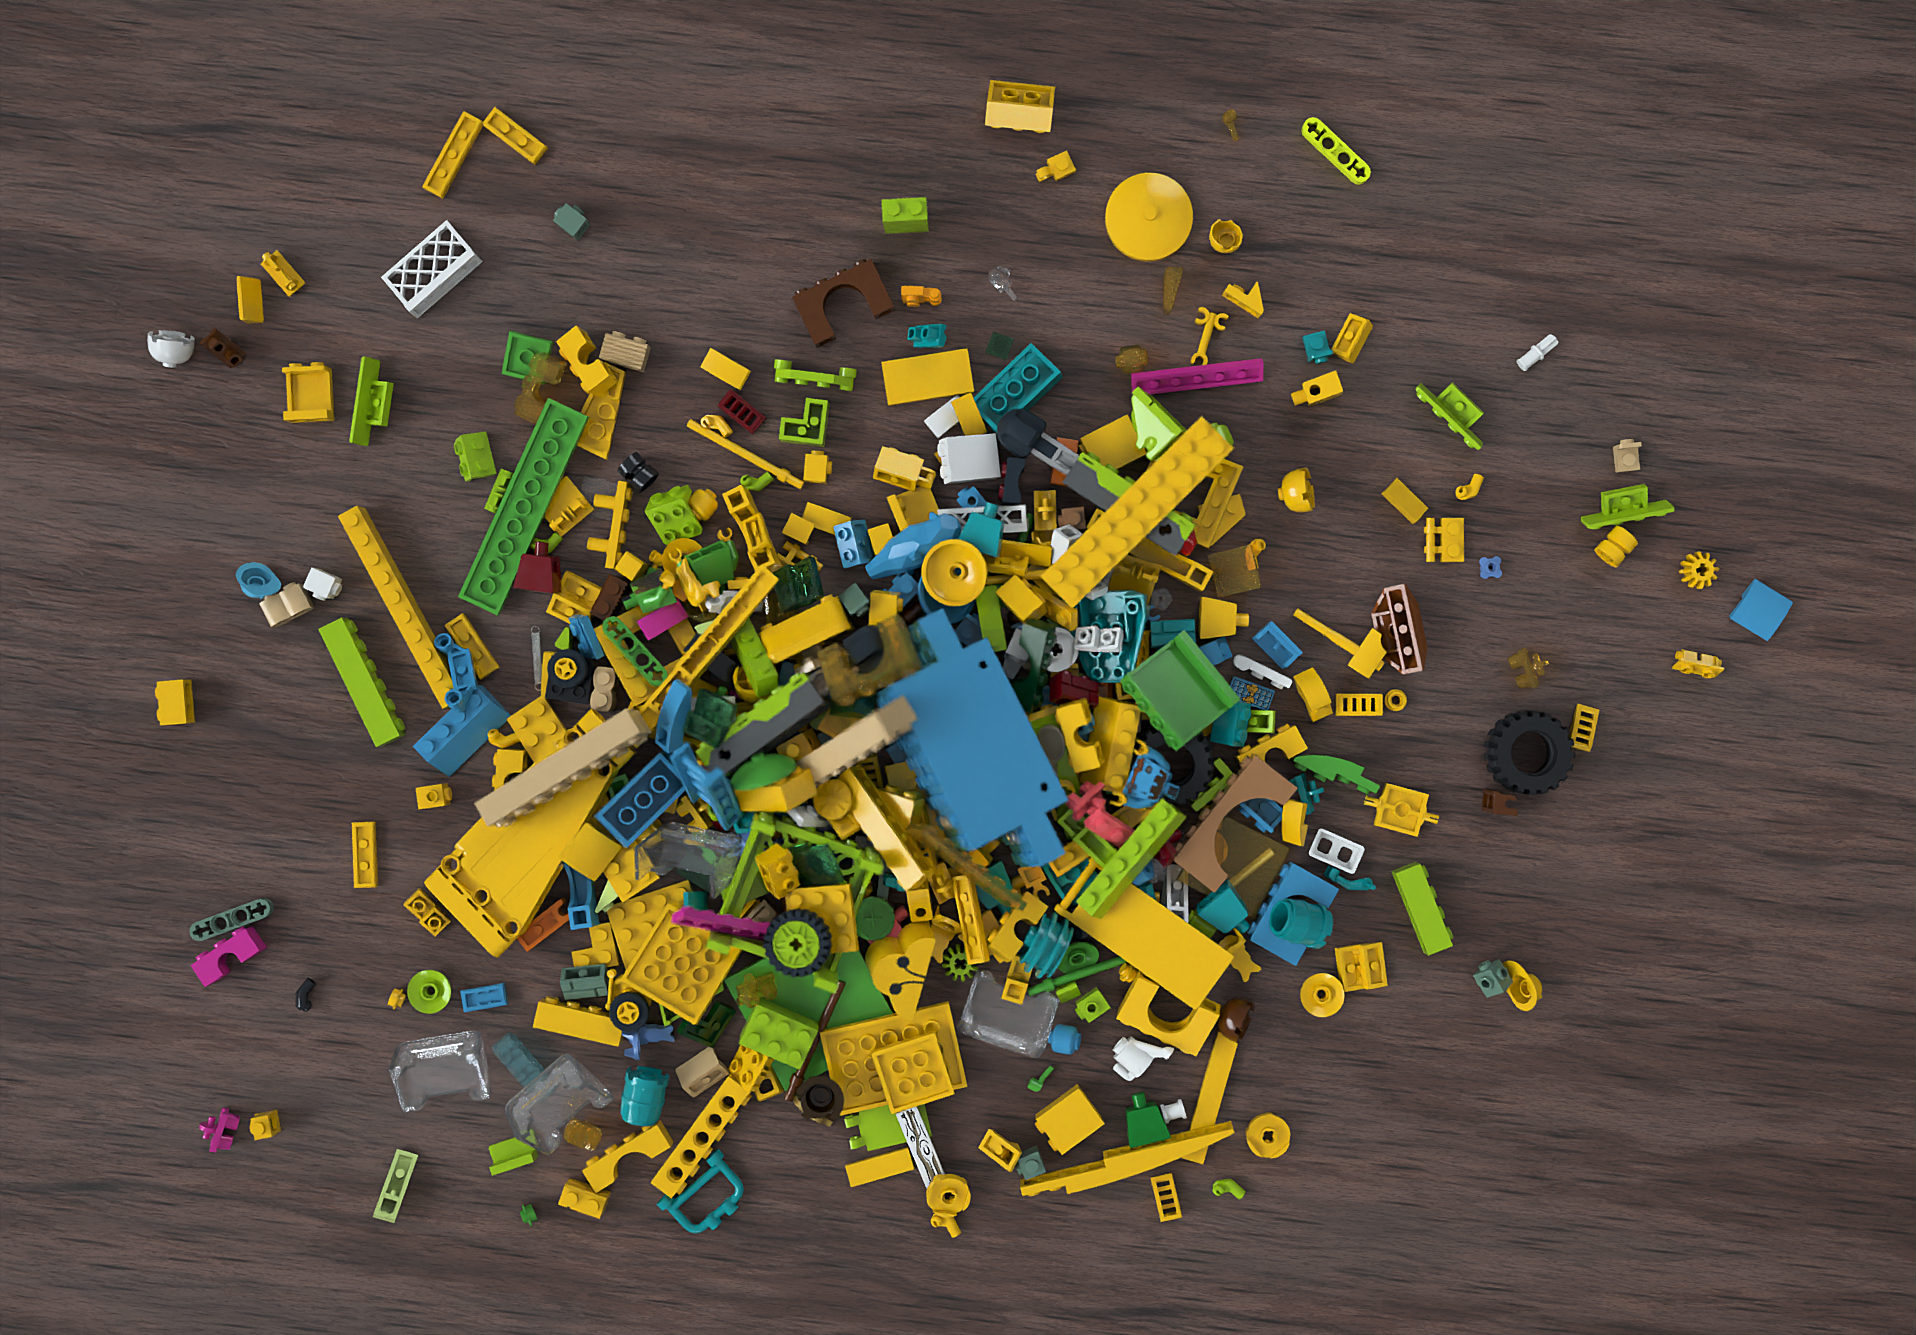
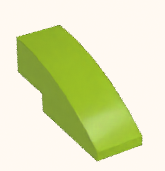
[1057,806,1118,869]

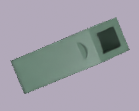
[838,583,870,618]

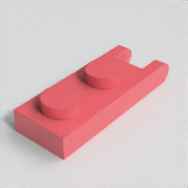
[1084,807,1135,849]

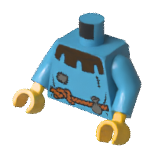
[1110,739,1180,809]

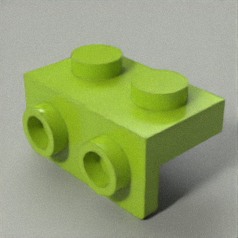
[454,431,497,482]

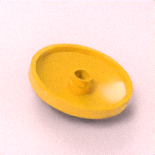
[1105,173,1193,262]

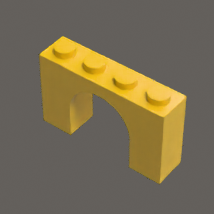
[1116,970,1221,1056]

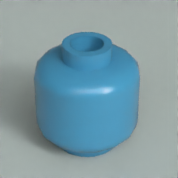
[1048,1024,1081,1055]

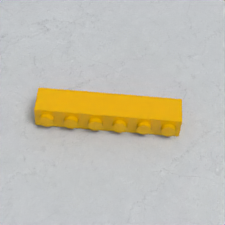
[837,765,935,891]

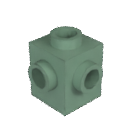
[1473,959,1513,998]

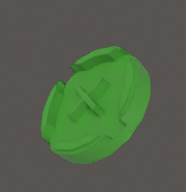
[855,896,895,941]

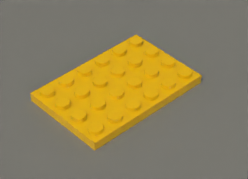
[820,1001,968,1116]

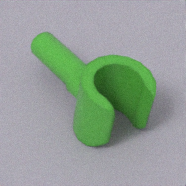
[1027,1066,1054,1092]

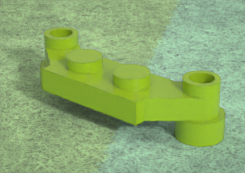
[774,359,857,391]

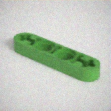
[602,616,668,687]

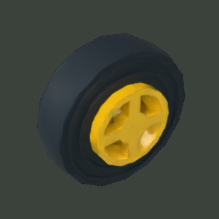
[547,649,588,689]
[609,991,650,1032]

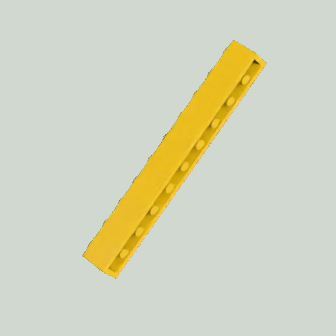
[338,506,454,709]

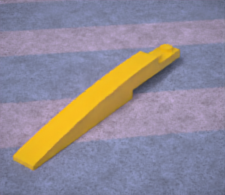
[633,565,779,748]
[1020,1121,1234,1196]

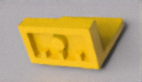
[887,486,939,531]

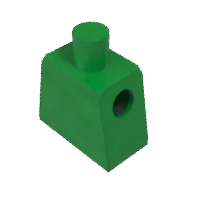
[1125,1092,1171,1148]

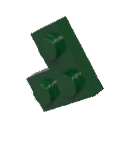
[677,1000,736,1048]

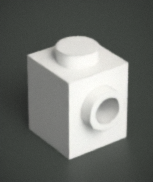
[303,567,342,601]

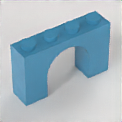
[1246,861,1339,966]

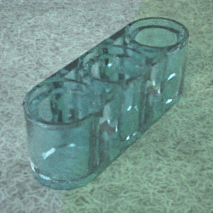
[492,1032,550,1094]

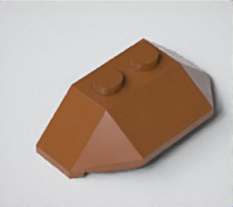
[1371,583,1427,674]

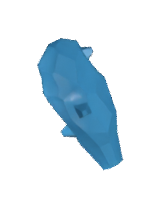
[865,511,961,580]

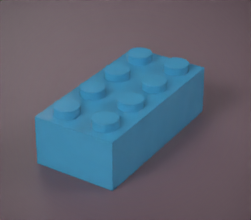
[594,753,685,848]

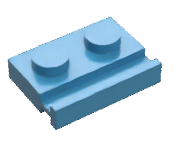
[569,614,605,659]

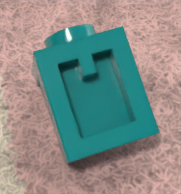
[1302,330,1333,364]

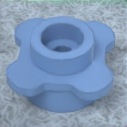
[1479,556,1502,579]

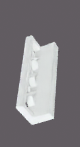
[937,504,1029,534]

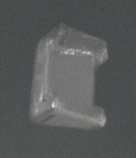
[957,970,1060,1058]
[389,1031,491,1112]
[505,1054,615,1156]

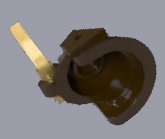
[793,1076,844,1127]

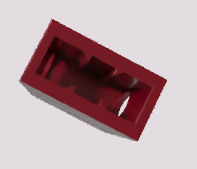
[514,541,562,593]

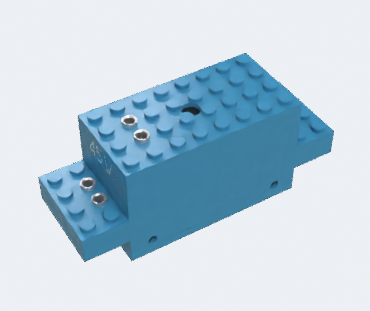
[875,608,1068,867]

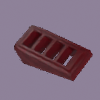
[717,389,766,435]

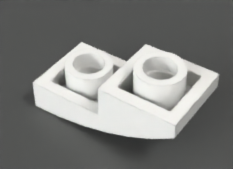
[1074,626,1124,652]

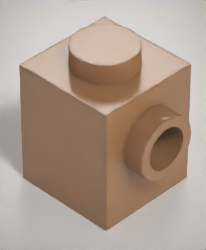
[1057,507,1086,531]

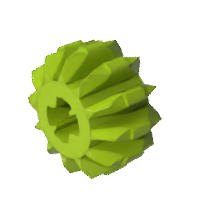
[942,944,978,982]

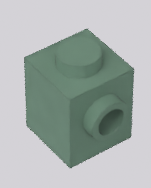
[553,203,591,241]
[1015,1145,1046,1180]

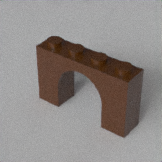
[792,259,895,348]

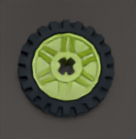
[763,908,832,978]

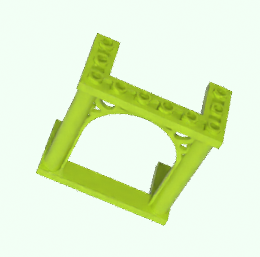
[706,811,883,993]

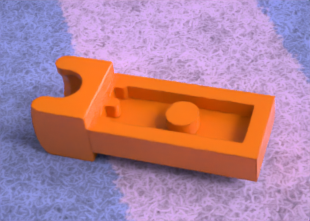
[517,898,569,952]

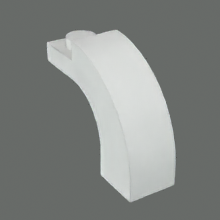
[1051,524,1108,600]

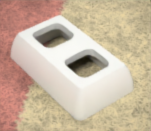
[1309,829,1364,874]

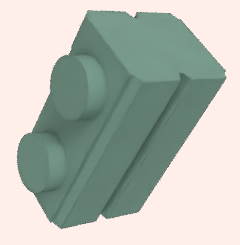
[560,963,609,1000]

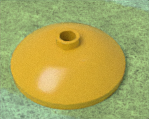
[922,539,988,606]

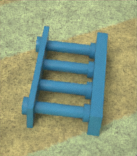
[670,742,743,831]

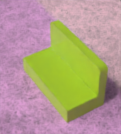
[489,1132,539,1176]

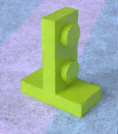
[1189,757,1232,812]

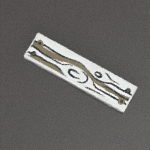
[896,1106,945,1188]

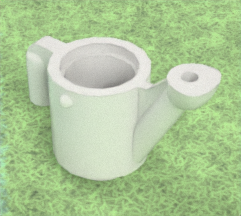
[1113,1036,1174,1081]

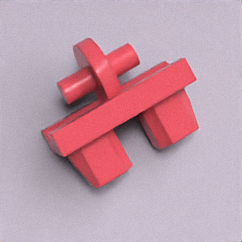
[1066,781,1106,821]

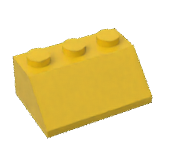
[985,80,1055,133]

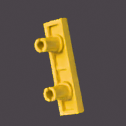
[587,481,633,570]

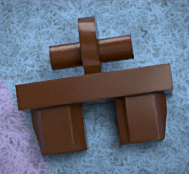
[199,327,246,369]

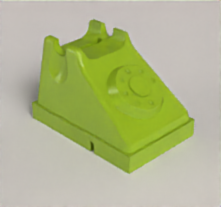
[1131,387,1187,462]

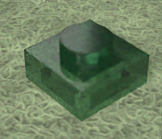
[986,331,1014,361]

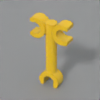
[1191,307,1229,365]

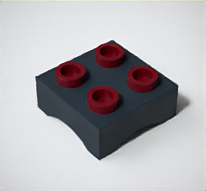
[998,457,1026,505]

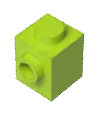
[1075,986,1110,1023]

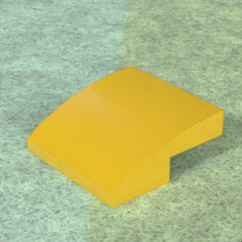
[546,570,602,624]
[558,821,622,881]
[1335,942,1388,992]

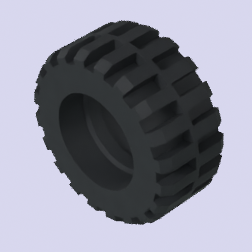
[1484,710,1576,795]
[1130,724,1214,806]

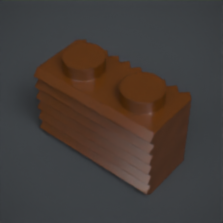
[589,574,631,621]

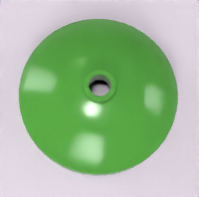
[731,752,797,790]

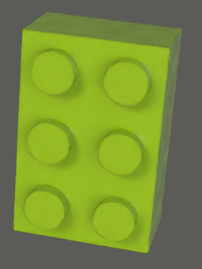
[739,997,818,1070]

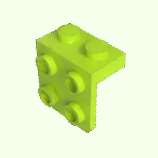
[644,485,703,545]

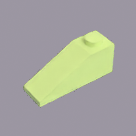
[373,1149,418,1223]

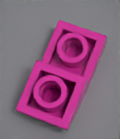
[637,598,689,640]

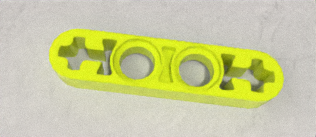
[1301,117,1371,185]

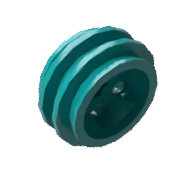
[1019,912,1074,979]

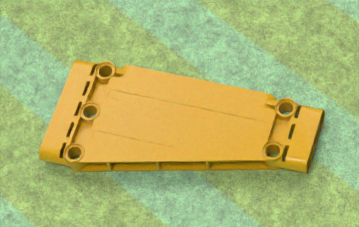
[424,708,636,958]

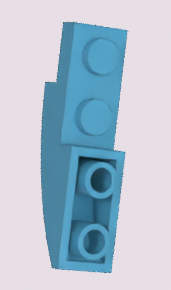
[655,679,692,766]

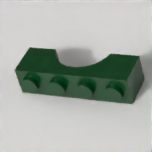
[1011,618,1057,713]

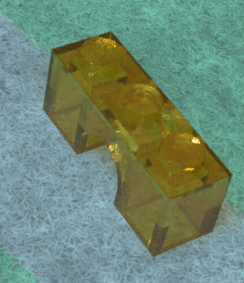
[514,352,567,424]

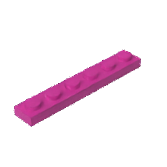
[1131,358,1264,395]
[672,906,771,941]

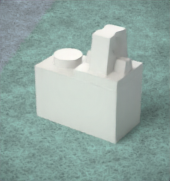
[1002,628,1029,679]

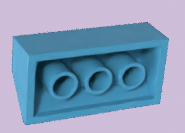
[413,685,512,777]

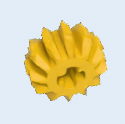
[1678,551,1719,589]

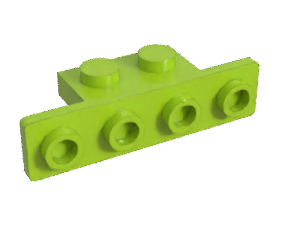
[349,356,394,446]
[1415,382,1484,450]
[1581,484,1674,529]

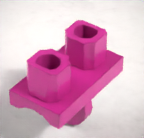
[199,1107,240,1153]

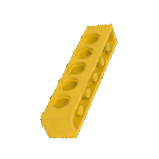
[651,1073,752,1199]

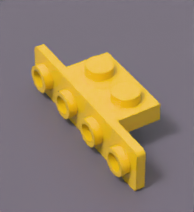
[981,540,1052,577]

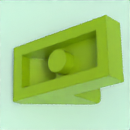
[1247,710,1275,734]

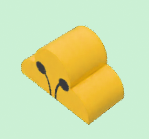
[865,921,936,1021]

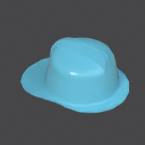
[236,562,281,599]

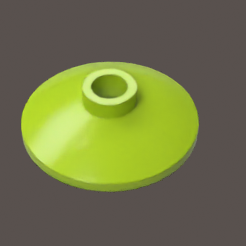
[407,970,452,1014]

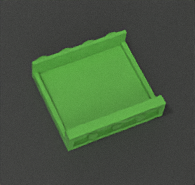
[1120,630,1241,751]

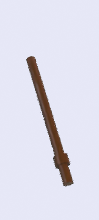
[784,980,846,1102]

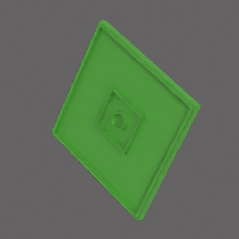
[724,950,894,1091]

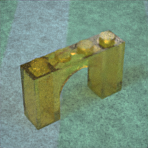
[817,614,922,706]

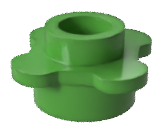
[520,1204,538,1227]

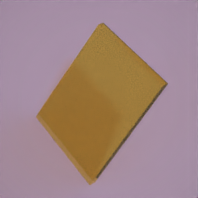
[1176,816,1290,918]

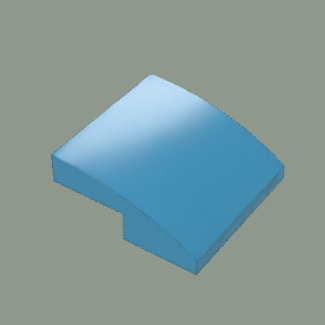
[1729,579,1793,641]

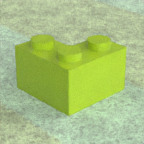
[779,398,830,447]

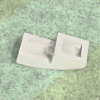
[924,395,959,438]

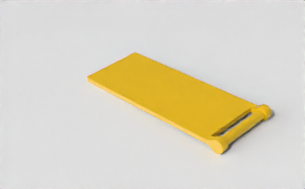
[1054,857,1234,1010]

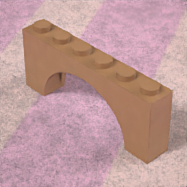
[1173,753,1298,893]

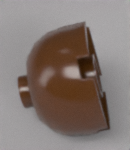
[1217,998,1255,1044]

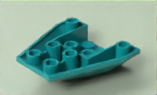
[1060,590,1147,683]

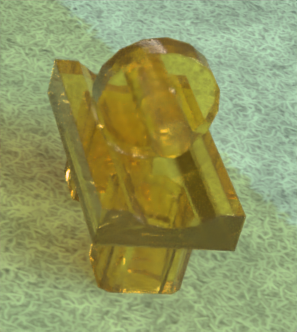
[1508,647,1548,688]
[736,972,778,1009]

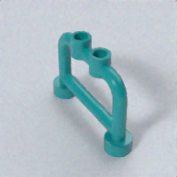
[656,1148,744,1234]

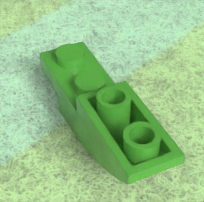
[1290,754,1380,795]

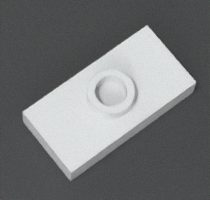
[788,806,829,827]

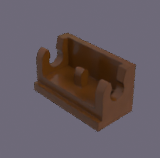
[1481,789,1518,816]

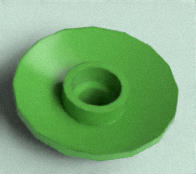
[1058,942,1099,974]

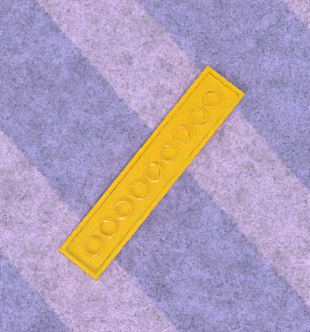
[1041,416,1234,608]
[507,696,661,903]

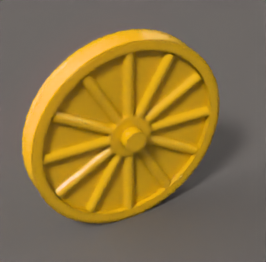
[813,779,852,820]

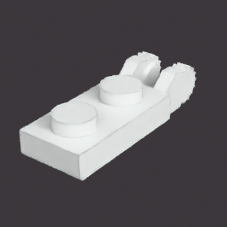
[1233,654,1292,689]

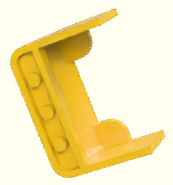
[758,594,855,666]

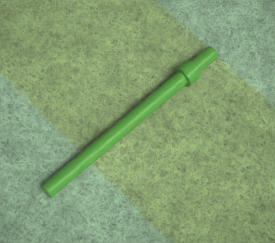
[1027,956,1127,996]

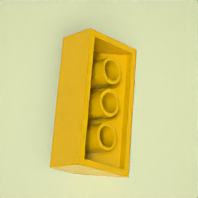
[1080,696,1141,794]

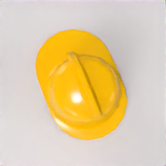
[1502,960,1542,1011]

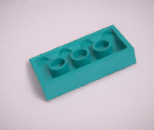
[974,343,1063,434]

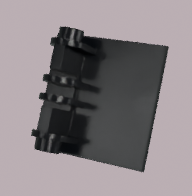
[545,655,595,705]

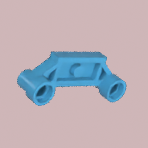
[434,633,478,713]

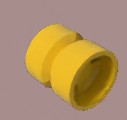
[1594,526,1638,568]

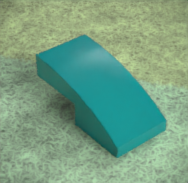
[683,892,708,911]

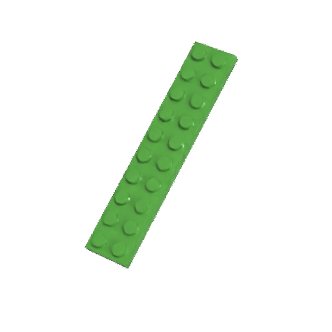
[458,398,590,616]

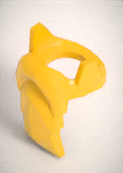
[676,558,721,612]
[930,906,962,964]
[1218,928,1261,982]

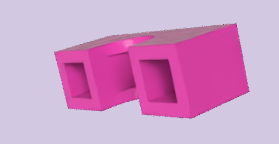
[190,926,267,987]

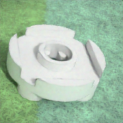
[1047,627,1078,672]

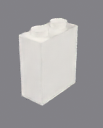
[937,433,1001,484]

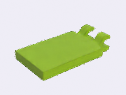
[844,1104,932,1151]

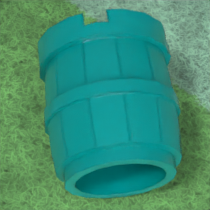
[1269,899,1333,949]
[620,1066,670,1126]

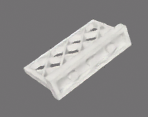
[381,220,483,319]

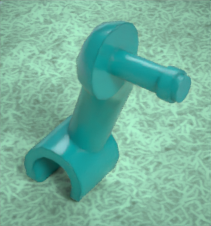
[1324,865,1376,890]

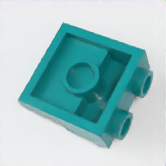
[1042,858,1100,906]

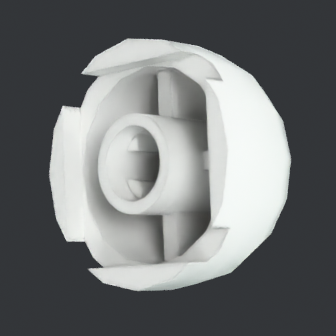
[147,330,195,368]

